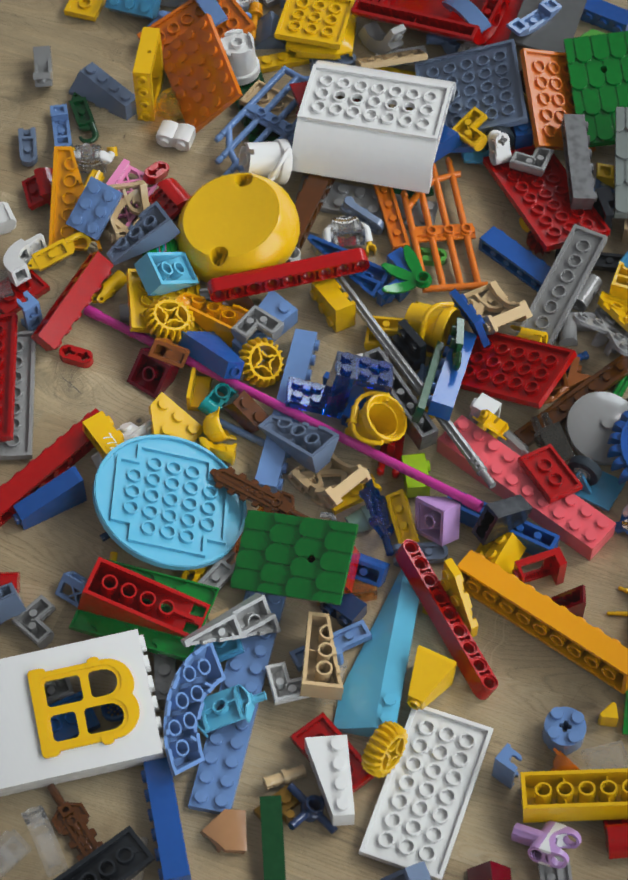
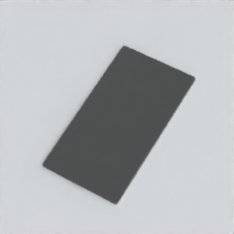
[508,0,587,53]

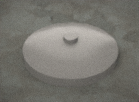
[565,391,628,466]

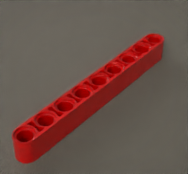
[207,248,370,302]
[395,539,498,700]

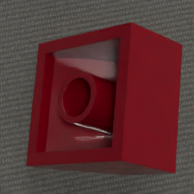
[126,347,180,399]

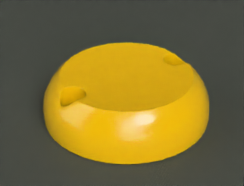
[176,173,300,283]

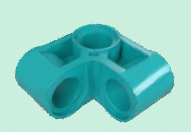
[198,383,238,416]

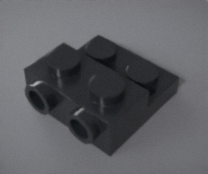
[593,186,615,237]
[391,319,427,372]

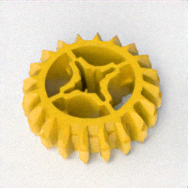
[145,297,195,344]
[238,337,285,388]
[361,721,408,778]

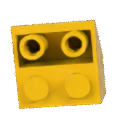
[474,532,526,574]

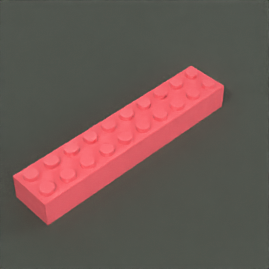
[437,415,616,561]

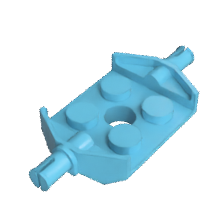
[197,684,268,738]

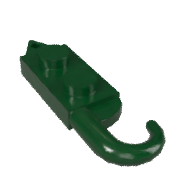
[69,92,99,144]
[449,316,465,371]

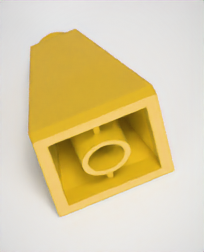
[407,645,457,710]

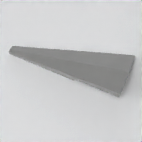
[180,593,281,647]

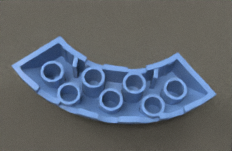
[163,642,226,776]

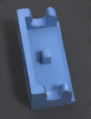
[17,290,43,331]
[492,743,522,789]

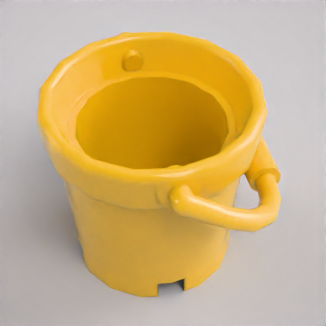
[404,301,461,357]
[345,391,407,448]

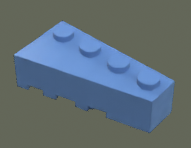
[232,291,298,357]

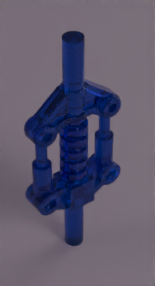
[359,469,395,556]

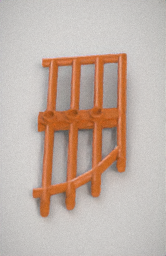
[401,157,488,293]

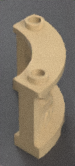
[107,180,150,245]
[454,280,533,335]
[286,452,372,508]

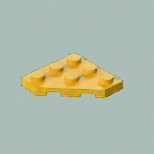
[597,291,628,332]
[148,392,203,442]
[441,558,479,637]

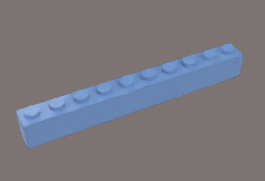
[255,328,320,493]

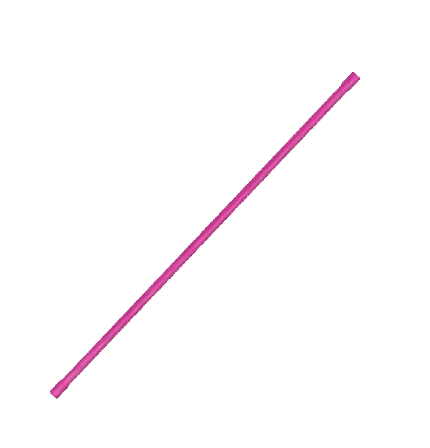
[83,305,484,512]

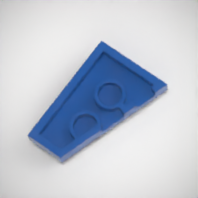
[449,289,490,348]

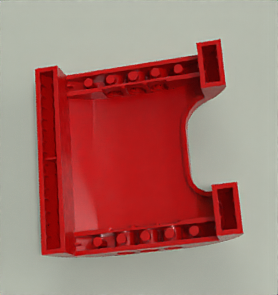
[350,0,511,45]

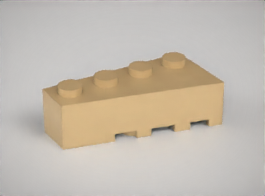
[300,611,344,700]

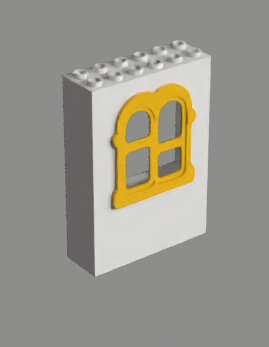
[0,629,166,797]

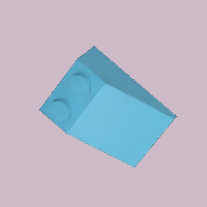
[134,252,200,296]

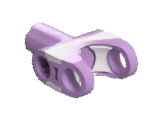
[511,821,582,869]

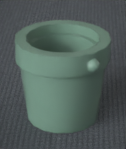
[345,505,376,534]

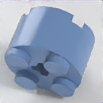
[542,707,587,755]

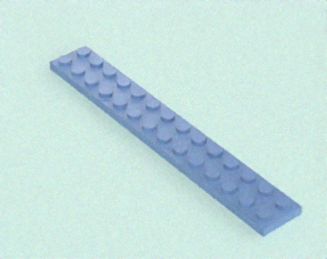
[188,591,286,815]

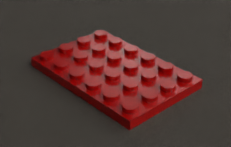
[460,332,577,409]

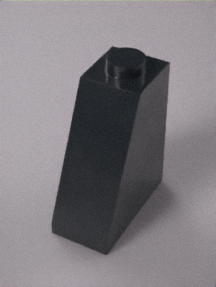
[471,494,533,546]

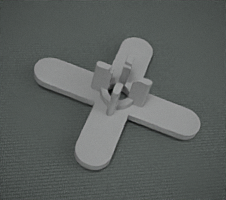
[572,308,628,357]

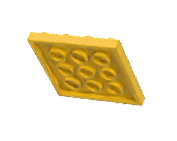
[274,0,355,50]
[126,268,204,334]

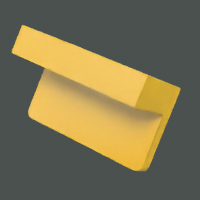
[186,367,212,411]

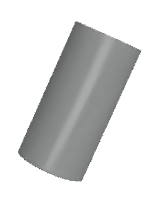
[572,274,603,312]

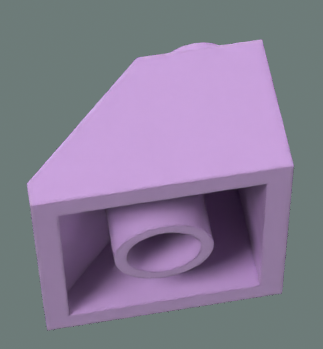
[415,496,461,546]

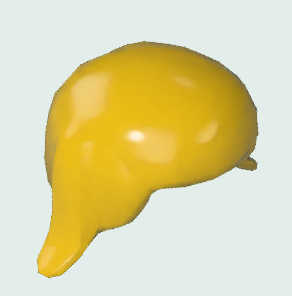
[202,406,237,443]

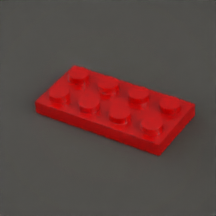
[290,712,374,793]

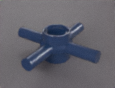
[287,783,338,834]

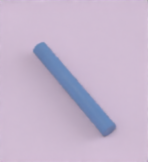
[219,418,265,447]

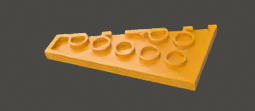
[48,146,103,251]

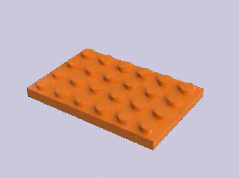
[137,0,256,75]
[162,13,243,133]
[520,48,596,152]

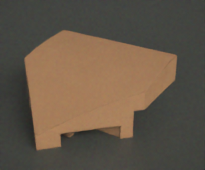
[200,809,247,854]

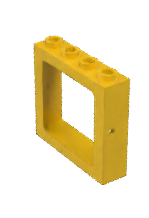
[132,27,164,122]

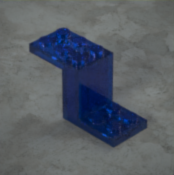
[285,351,393,419]

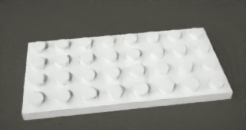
[359,706,494,880]

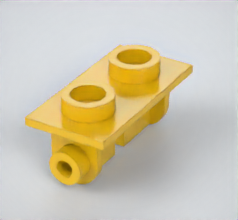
[472,409,509,440]

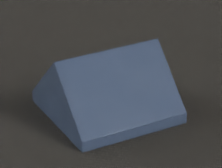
[255,11,286,49]

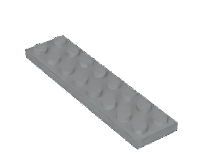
[294,176,439,229]
[515,224,608,345]
[0,330,36,460]

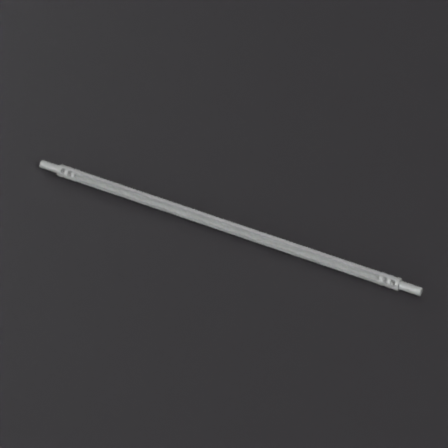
[311,245,496,489]

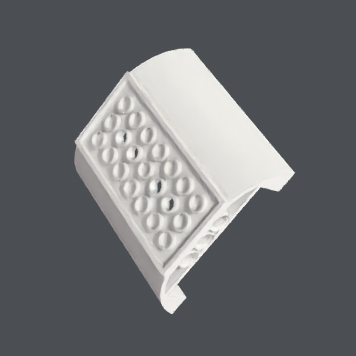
[292,60,456,194]

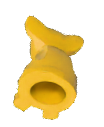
[199,437,237,465]

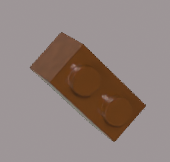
[223,390,269,433]

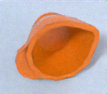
[550,747,580,771]

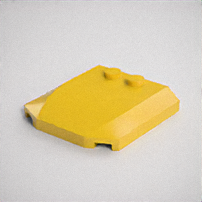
[286,14,357,60]

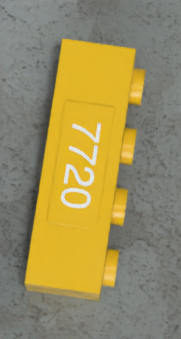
[83,411,124,459]

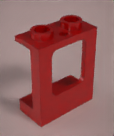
[512,547,567,585]

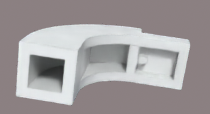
[3,233,47,287]

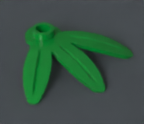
[381,245,432,294]

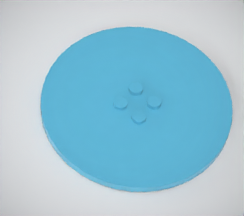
[92,434,247,570]

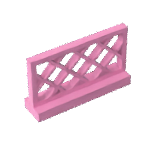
[106,159,159,229]

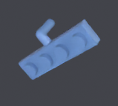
[289,619,372,672]

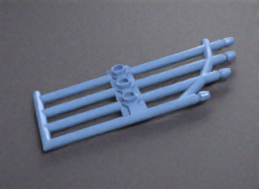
[214,66,309,175]

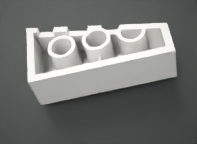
[305,735,355,826]

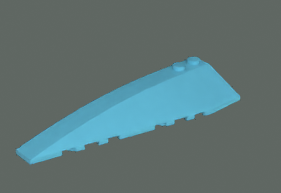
[333,569,420,737]

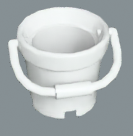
[221,29,260,86]
[239,138,293,185]

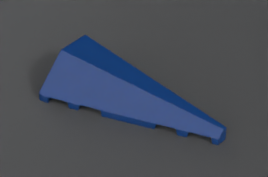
[307,234,392,298]

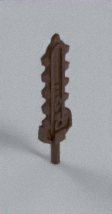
[210,467,310,518]
[47,784,103,861]

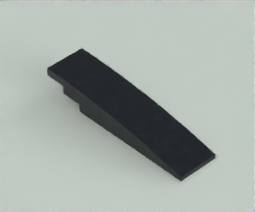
[53,826,155,880]

